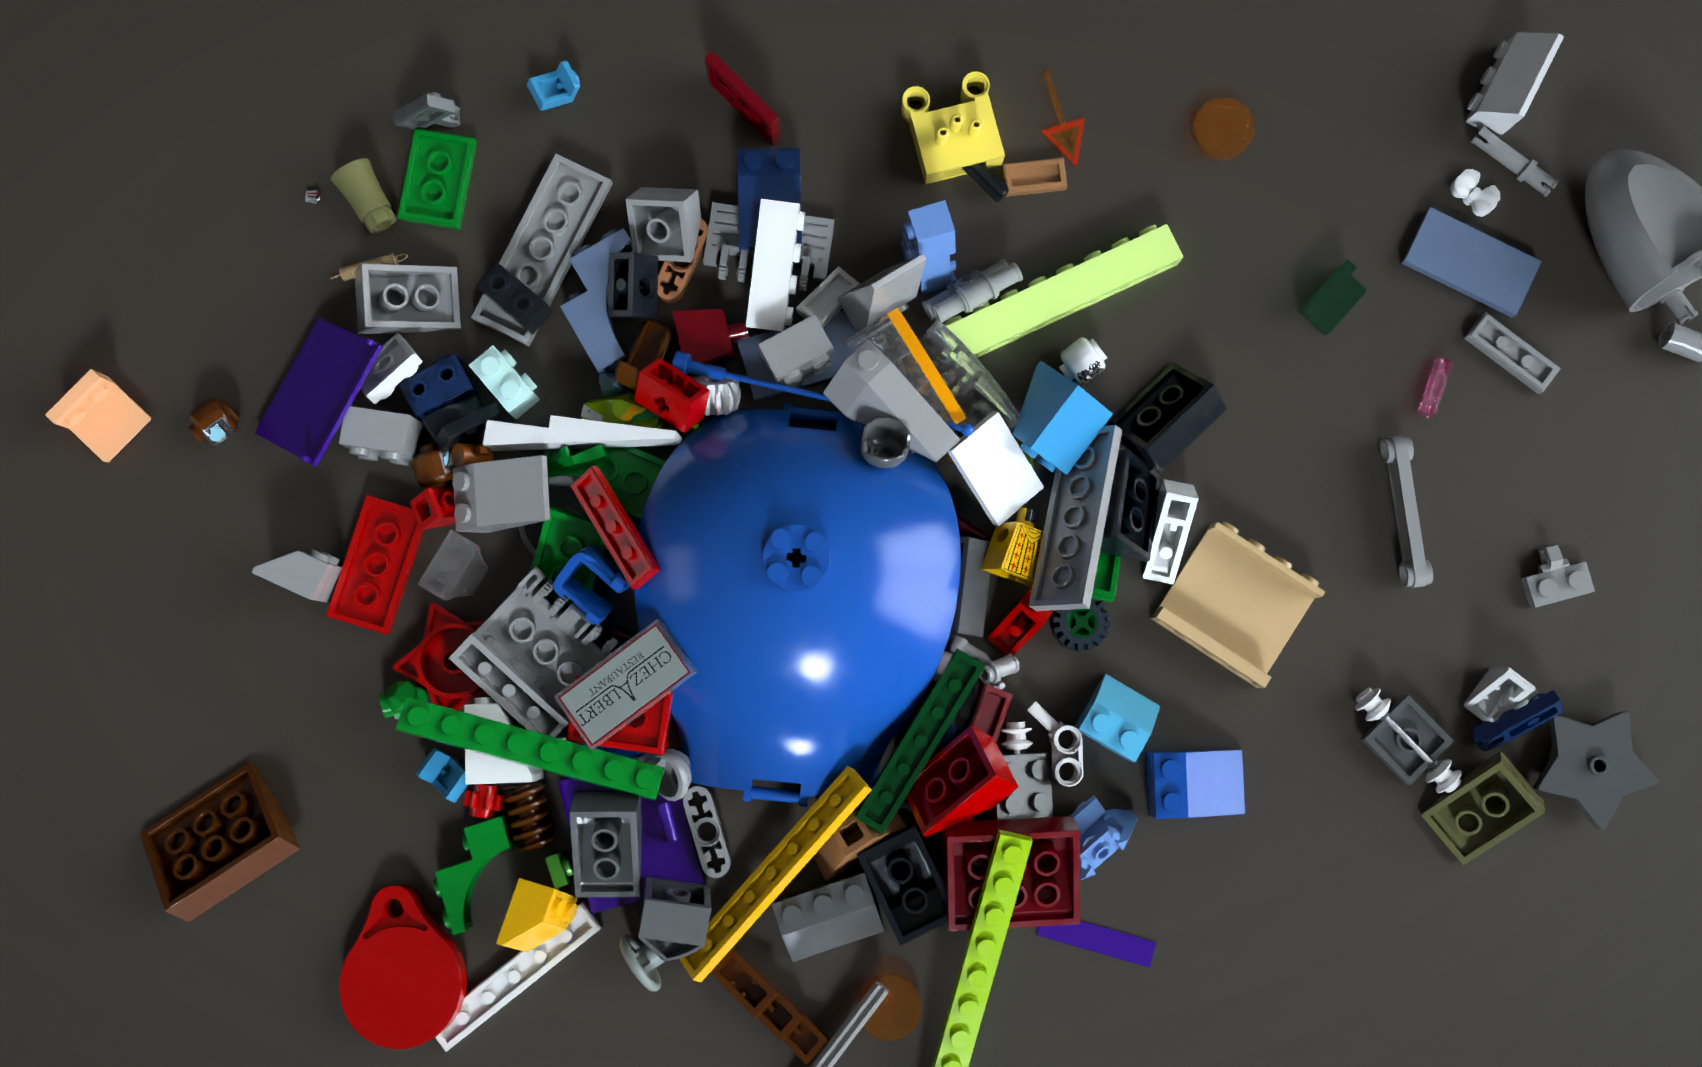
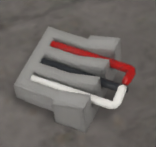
[305,190,320,204]

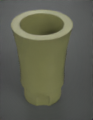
[330,158,397,234]

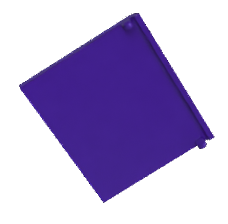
[255,318,383,467]
[558,777,704,914]

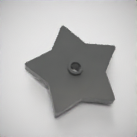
[1533,711,1659,830]

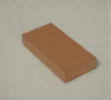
[1002,157,1068,197]

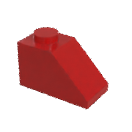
[986,585,1054,655]

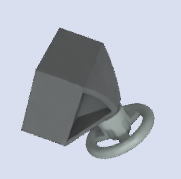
[619,876,712,992]

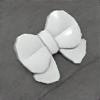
[1450,169,1501,217]

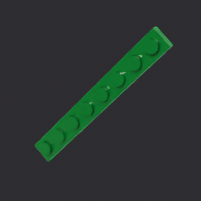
[396,696,664,800]

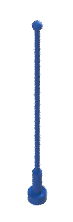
[672,351,974,436]

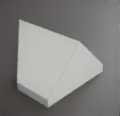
[1464,667,1537,722]

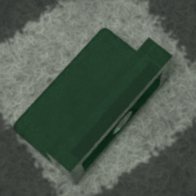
[1299,260,1367,335]

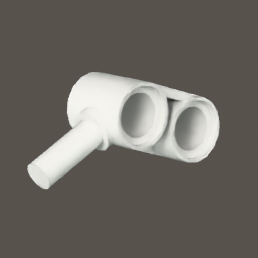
[1027,701,1083,787]

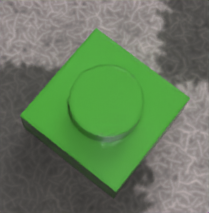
[545,851,574,889]

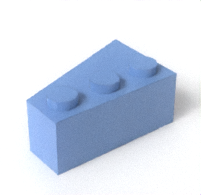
[900,200,957,296]

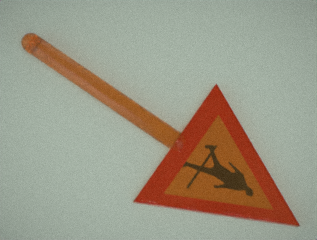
[1041,70,1085,167]

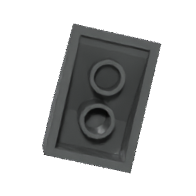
[569,792,642,897]

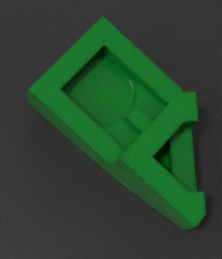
[547,444,610,470]

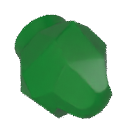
[379,681,429,719]

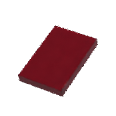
[705,51,780,145]

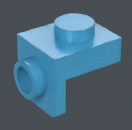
[527,61,580,111]
[416,748,468,803]

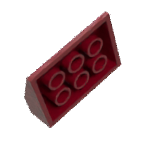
[943,816,1080,931]

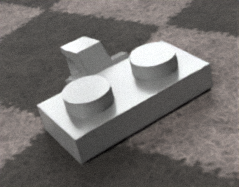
[1521,544,1595,608]

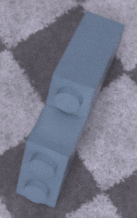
[560,228,632,377]

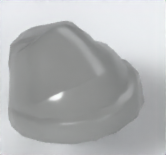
[633,749,692,801]

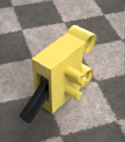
[901,71,1009,202]

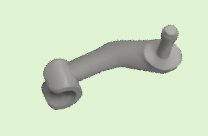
[945,634,1005,689]

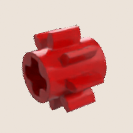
[462,784,505,818]

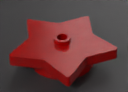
[393,603,490,711]

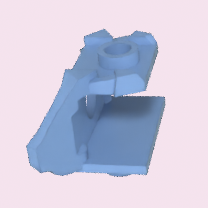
[1070,795,1138,881]

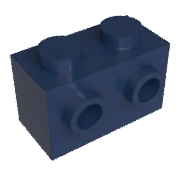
[399,354,479,421]

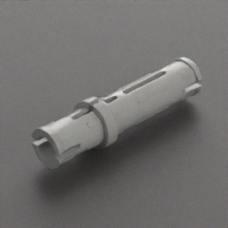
[1471,126,1559,197]

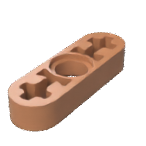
[657,218,708,303]

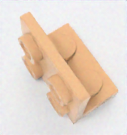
[45,369,151,463]

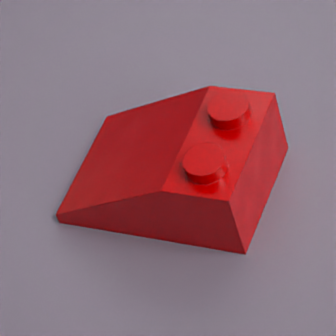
[906,726,1019,837]

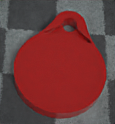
[339,884,467,1049]

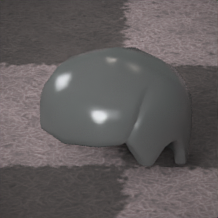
[860,417,911,469]

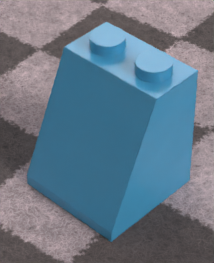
[1012,360,1113,475]

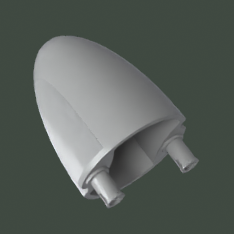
[1585,149,1702,325]

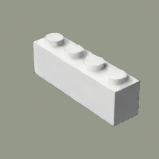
[746,199,805,332]

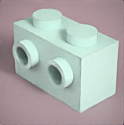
[469,345,540,419]

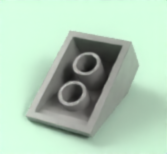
[837,254,927,331]
[355,263,461,334]
[453,455,550,533]

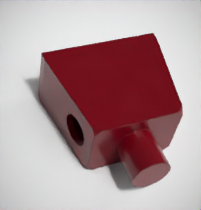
[673,309,749,375]

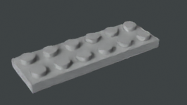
[471,154,613,347]
[1029,425,1122,611]

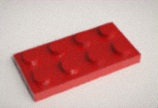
[326,495,425,635]

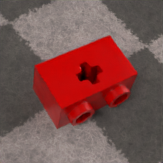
[634,358,710,433]

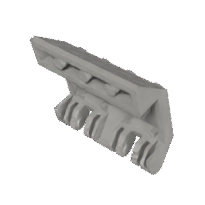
[449,566,624,737]

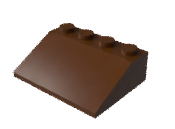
[140,762,300,922]

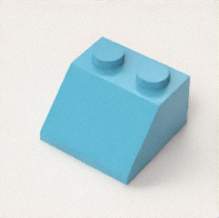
[1074,674,1160,762]

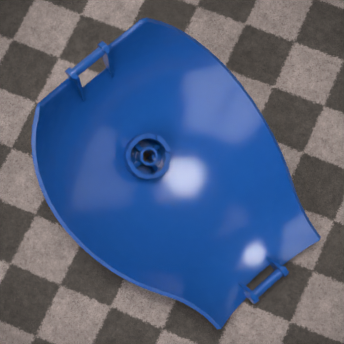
[635,403,961,808]

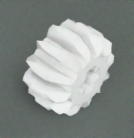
[692,375,741,416]

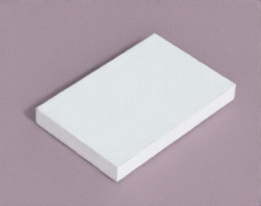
[948,411,1044,526]

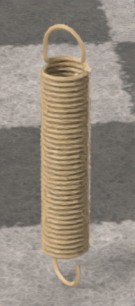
[330,253,408,281]

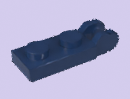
[1472,690,1563,752]

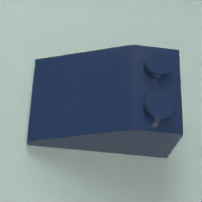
[737,148,802,250]

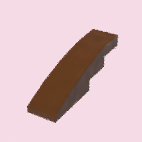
[710,947,830,1065]

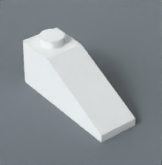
[1142,479,1198,584]

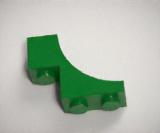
[433,814,517,935]

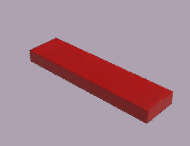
[570,466,661,590]

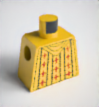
[981,508,1043,586]

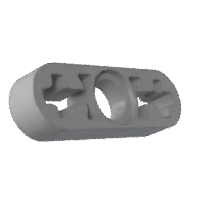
[683,785,731,878]

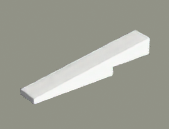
[483,415,682,451]

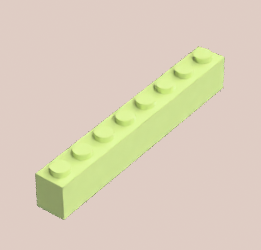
[940,224,1183,368]

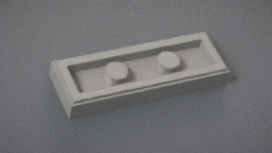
[1464,312,1561,394]

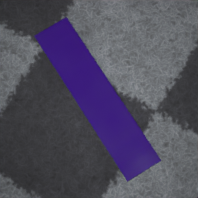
[1037,921,1157,968]

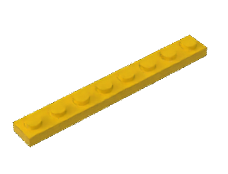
[679,766,872,983]

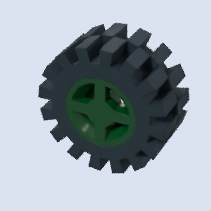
[1050,598,1111,651]

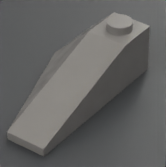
[823,339,960,462]

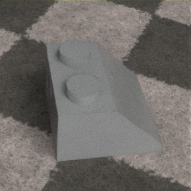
[625,187,701,262]
[251,549,342,603]

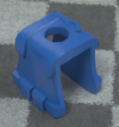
[553,545,630,626]

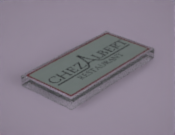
[554,618,698,751]

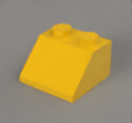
[496,878,577,952]

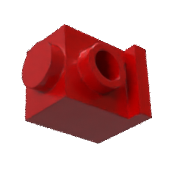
[410,486,455,530]

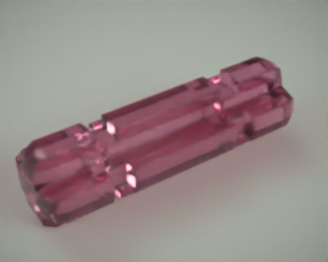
[1418,357,1453,418]

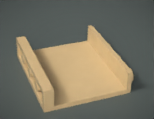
[1151,522,1325,688]

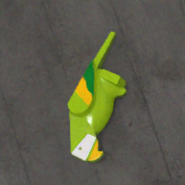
[581,392,699,429]

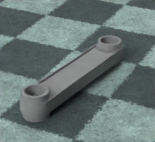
[1380,435,1433,588]

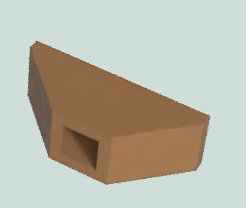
[813,811,908,881]

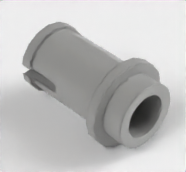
[979,654,1020,685]

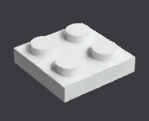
[361,332,423,404]

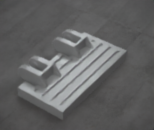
[703,202,835,291]

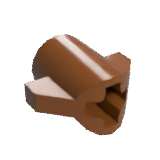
[451,443,494,468]

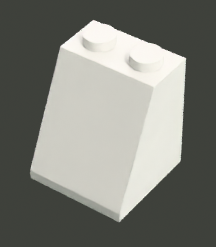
[464,697,544,785]

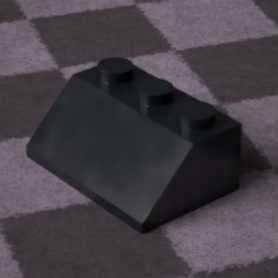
[1107,362,1227,473]
[1100,448,1161,562]

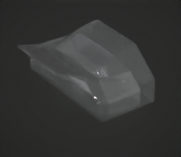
[418,530,489,601]

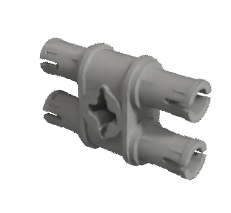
[922,259,1023,324]

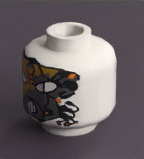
[1059,337,1107,384]

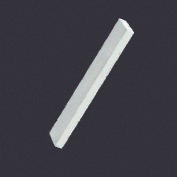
[435,901,603,1052]

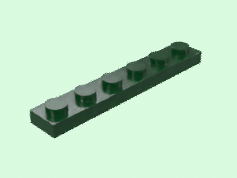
[854,648,985,834]

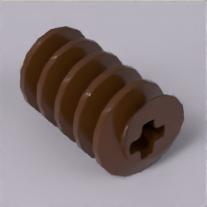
[503,782,555,853]

